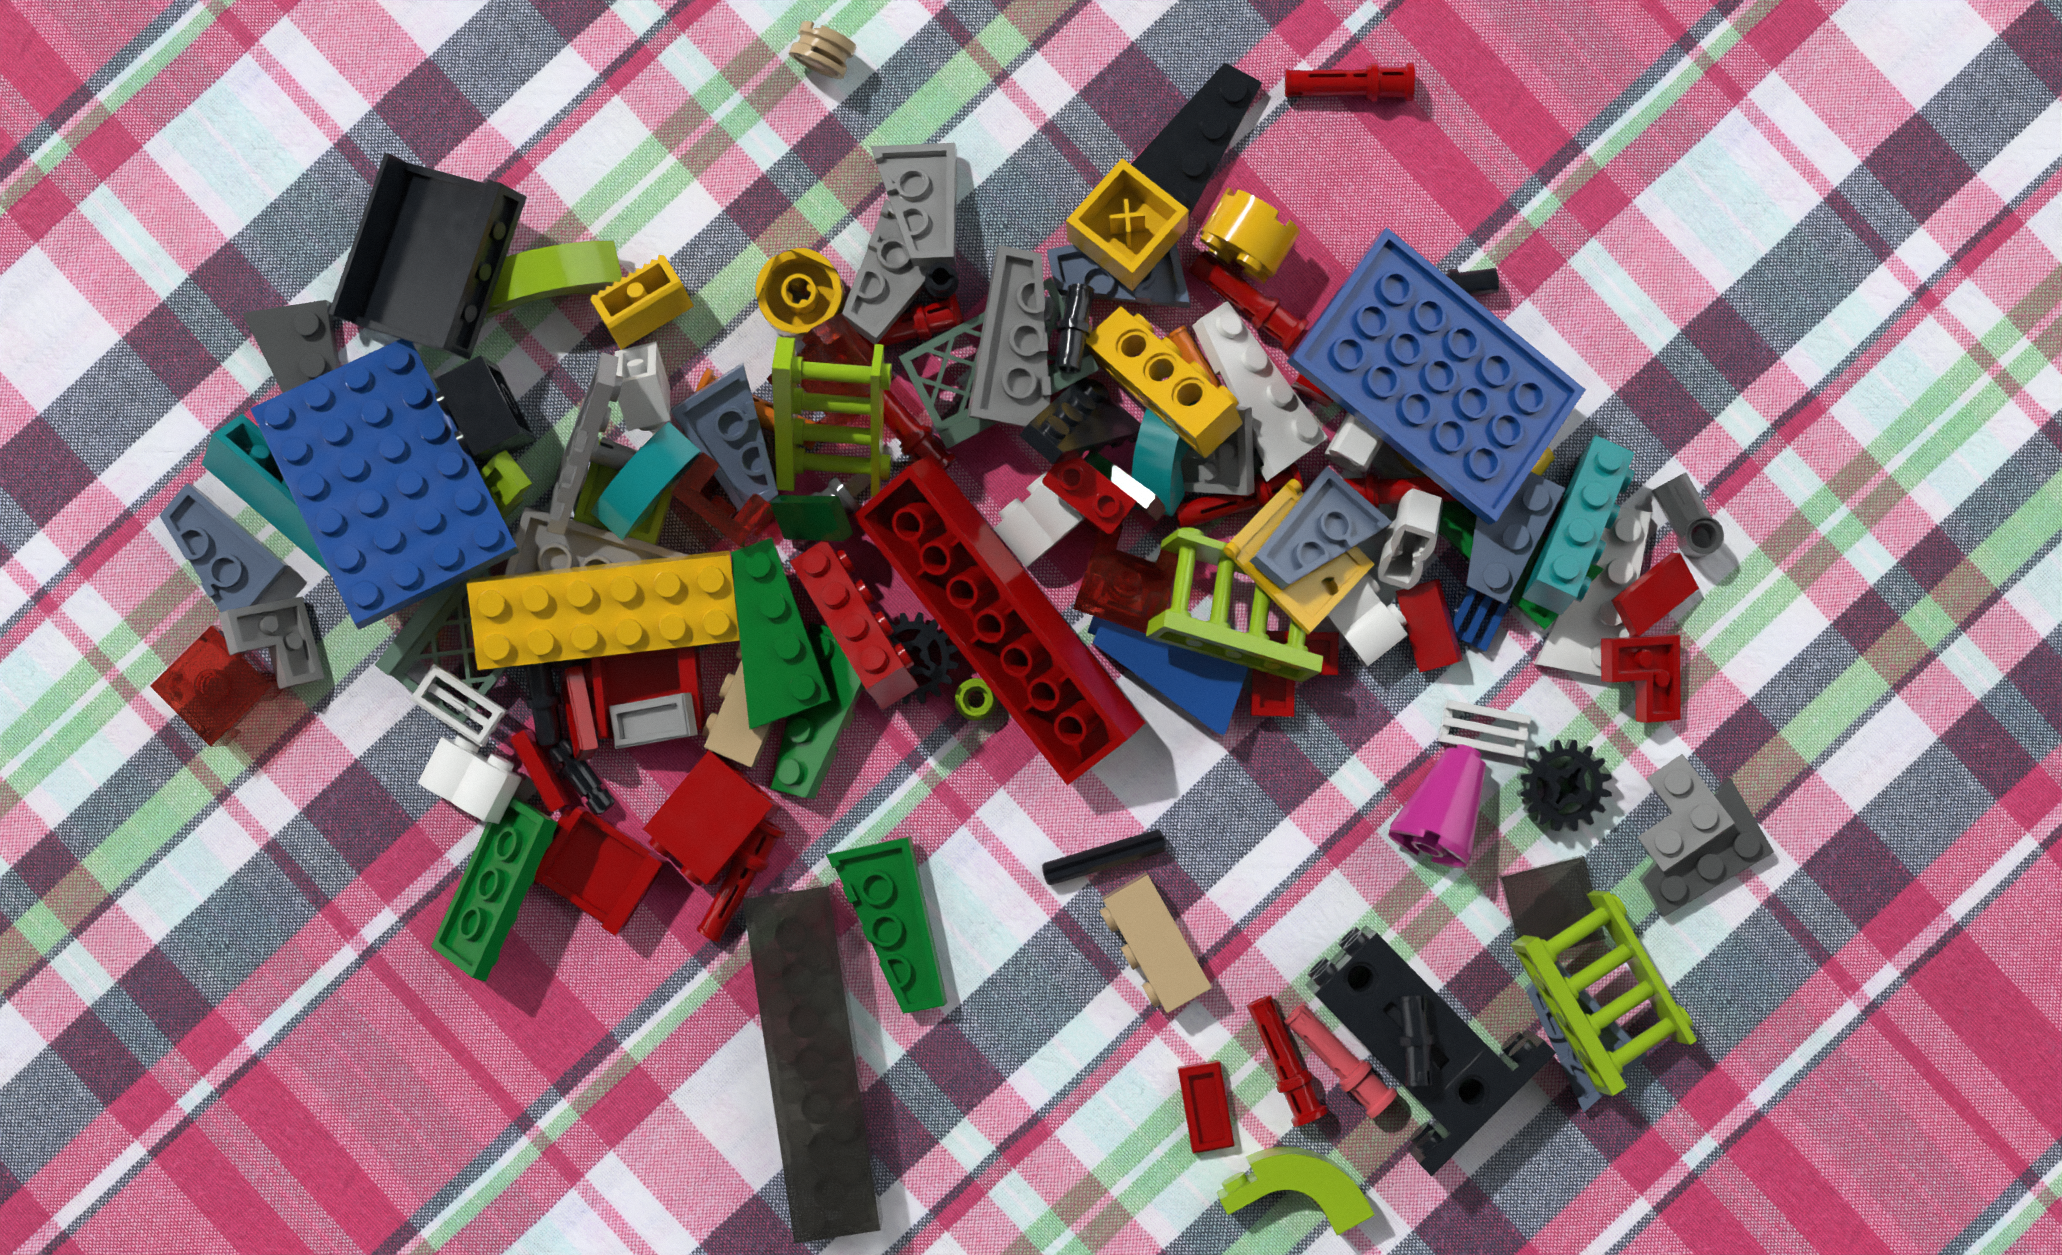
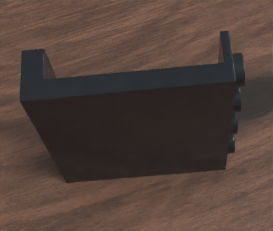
[328,152,527,360]

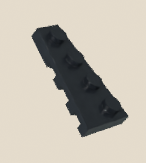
[1131,63,1262,219]
[1019,377,1141,464]

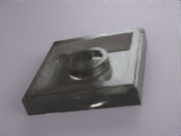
[1499,855,1606,949]

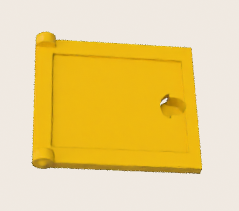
[1223,479,1374,634]

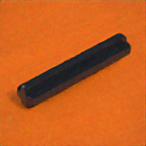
[1042,829,1166,885]

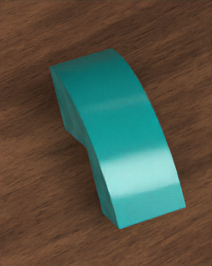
[1132,401,1196,516]
[591,422,701,541]

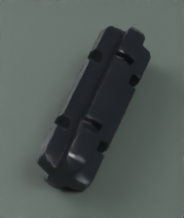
[549,738,615,816]

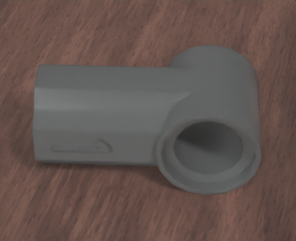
[1652,472,1724,558]

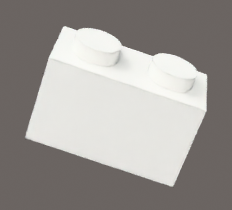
[615,341,670,431]

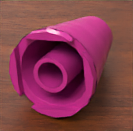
[1388,744,1486,869]

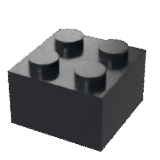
[434,355,537,462]

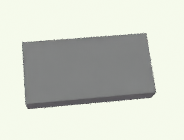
[609,692,698,749]

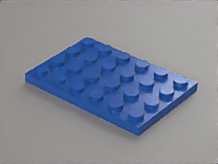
[1287,227,1586,525]
[250,339,520,630]

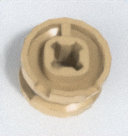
[789,21,857,79]

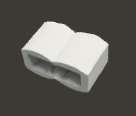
[1324,412,1384,475]
[994,472,1086,568]
[1378,488,1443,590]
[1325,572,1408,667]
[418,735,522,824]

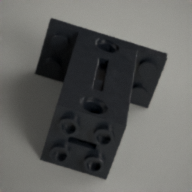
[1305,925,1556,1177]

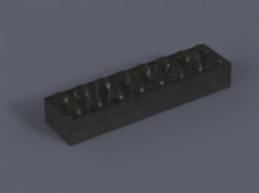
[743,882,883,1244]

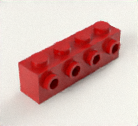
[789,541,919,710]

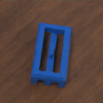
[1452,586,1510,652]

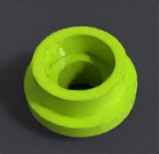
[955,678,998,721]

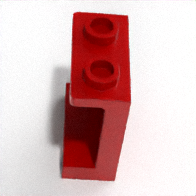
[1042,457,1137,542]
[585,645,706,739]
[643,750,782,886]
[534,805,668,936]

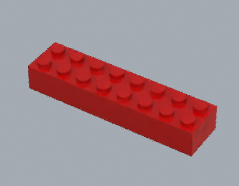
[853,454,1146,786]

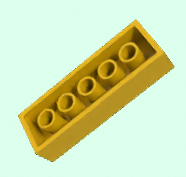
[467,550,740,670]

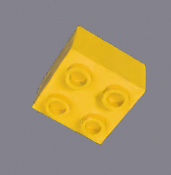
[1066,158,1189,291]

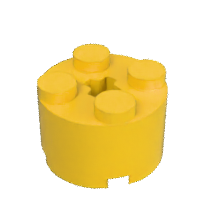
[1200,188,1300,284]
[755,248,845,341]

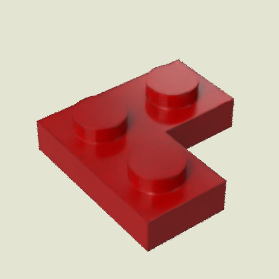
[1250,630,1339,717]
[1601,634,1681,723]

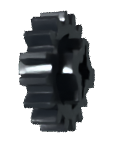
[887,612,959,704]
[1516,739,1612,832]

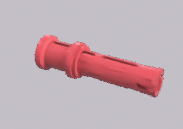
[1284,1003,1398,1119]

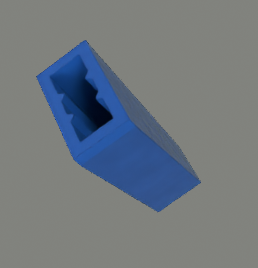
[1087,603,1249,736]

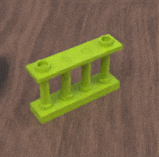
[772,337,892,497]
[1146,528,1333,683]
[1510,890,1697,1096]

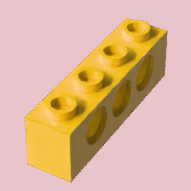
[1085,306,1243,459]

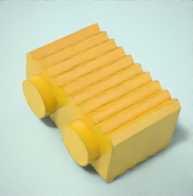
[590,255,694,350]

